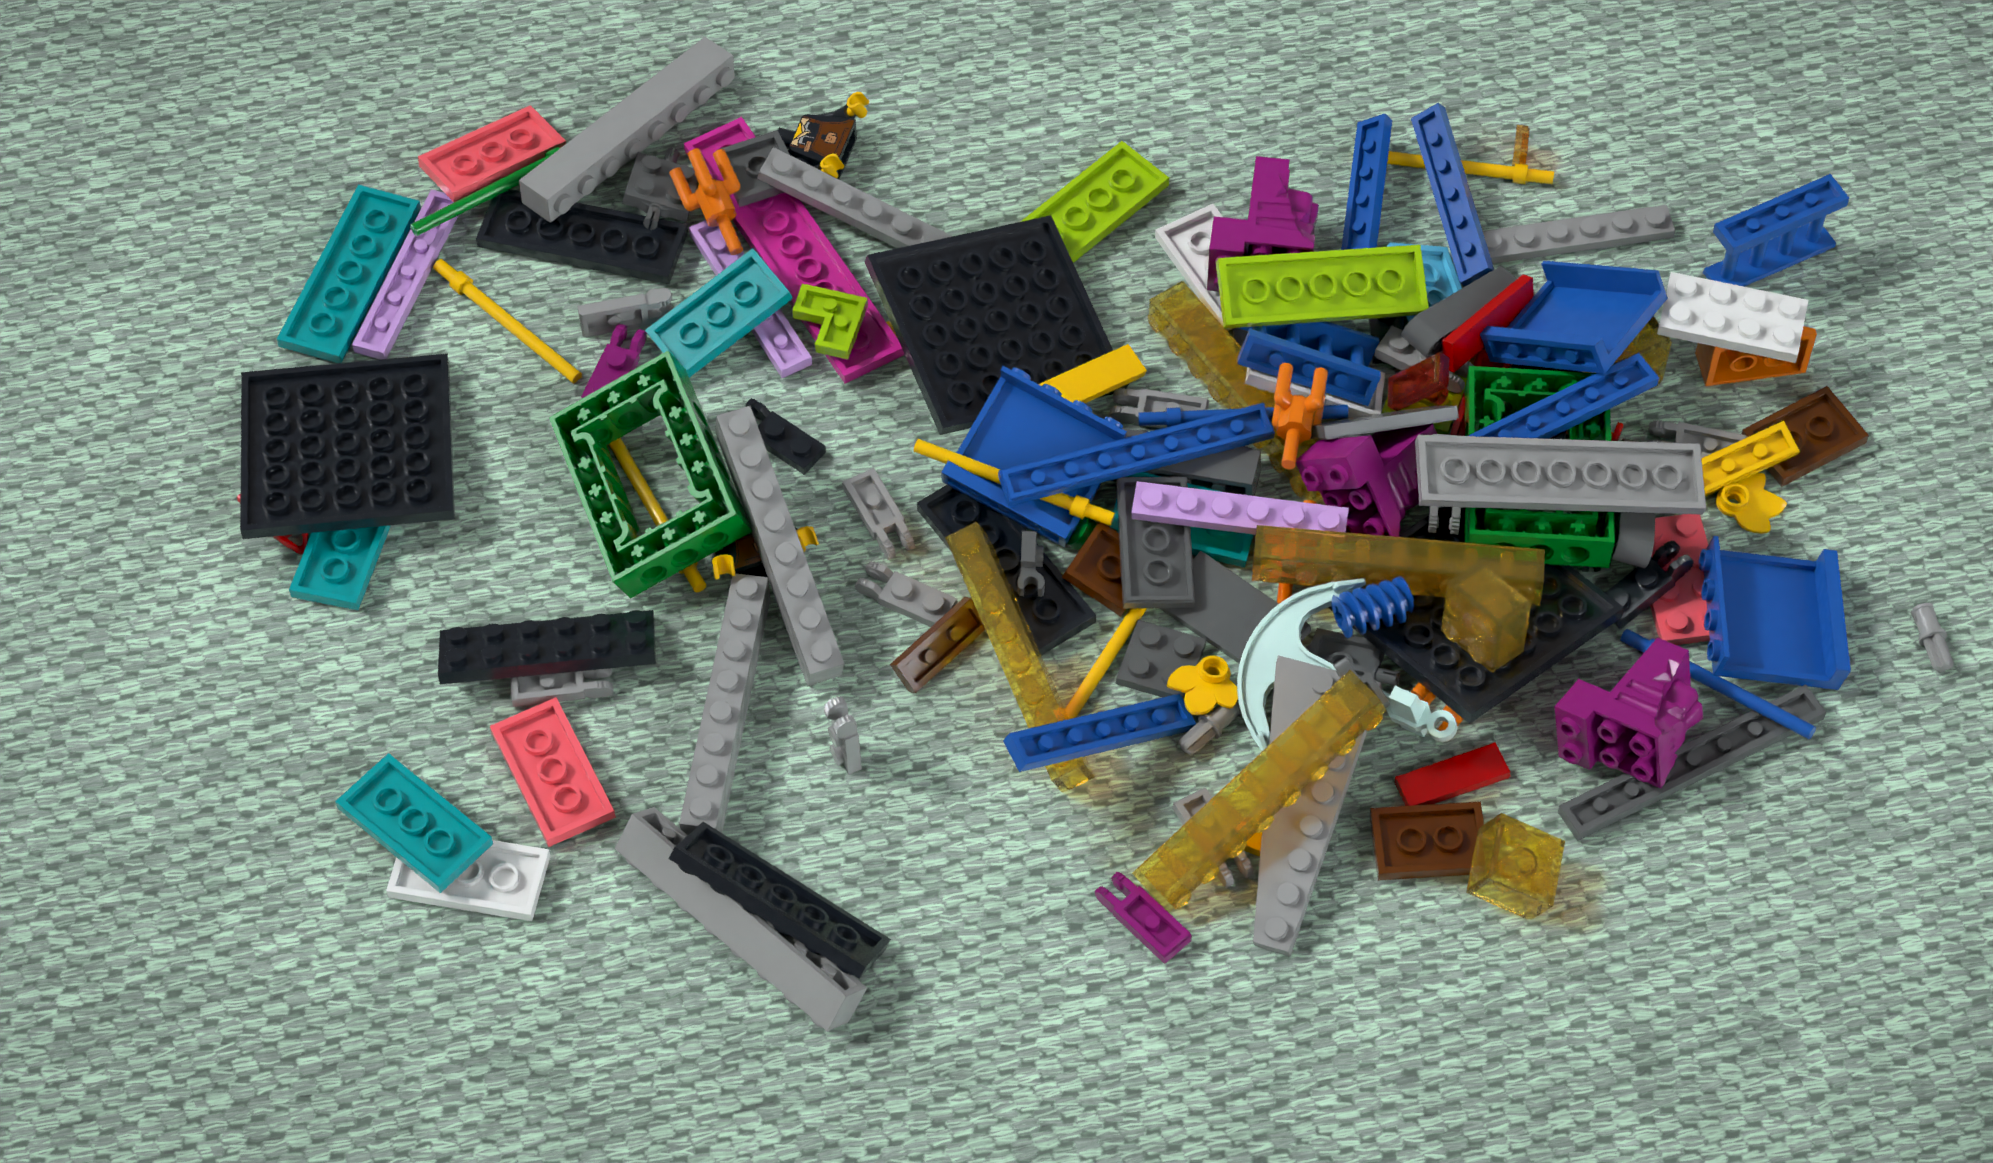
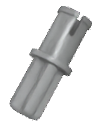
[1911,603,1954,673]
[1178,702,1241,756]

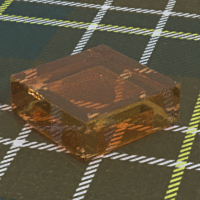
[1512,125,1530,166]

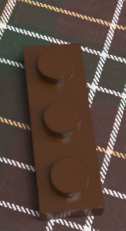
[890,597,990,693]

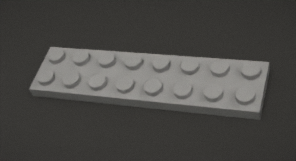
[1415,435,1706,515]

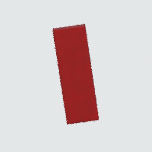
[1394,742,1511,806]

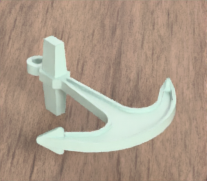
[1237,578,1457,760]

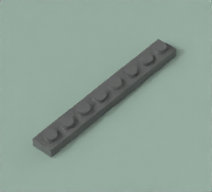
[1558,684,1826,841]

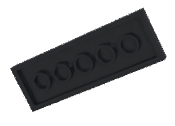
[476,190,688,284]
[917,485,1096,657]
[438,610,656,685]
[668,821,891,979]

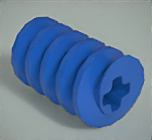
[1332,576,1414,638]

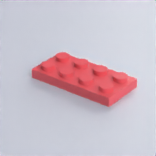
[418,105,566,202]
[1650,514,1710,645]
[490,697,616,847]

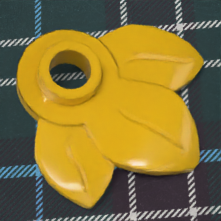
[1716,473,1787,534]
[1167,656,1238,715]

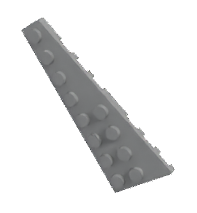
[1253,655,1382,956]

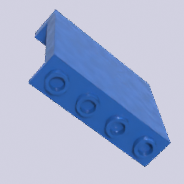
[1480,261,1668,374]
[941,366,1127,548]
[1699,536,1851,690]

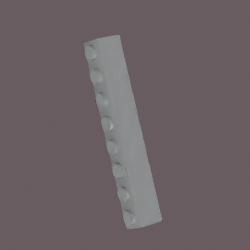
[519,37,735,223]
[715,406,844,687]
[679,574,771,835]
[615,807,867,1031]

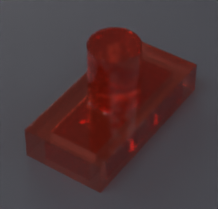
[1387,352,1450,411]

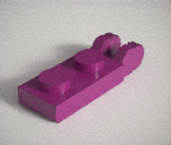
[581,323,647,399]
[1094,872,1192,964]

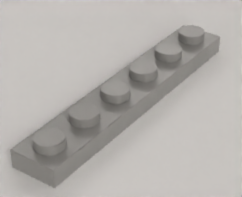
[757,147,952,248]
[1483,205,1675,264]

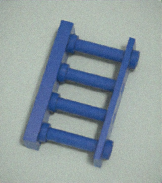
[1703,174,1849,287]
[1237,321,1381,406]

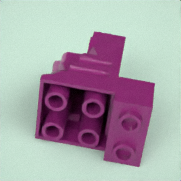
[1207,156,1319,292]
[1296,423,1437,544]
[1554,637,1703,788]

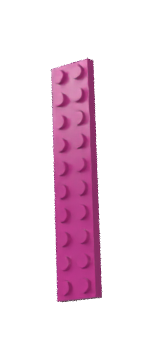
[684,117,904,384]

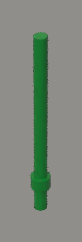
[410,147,560,236]

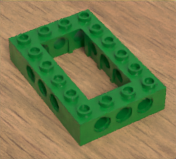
[549,351,752,599]
[1465,366,1615,568]

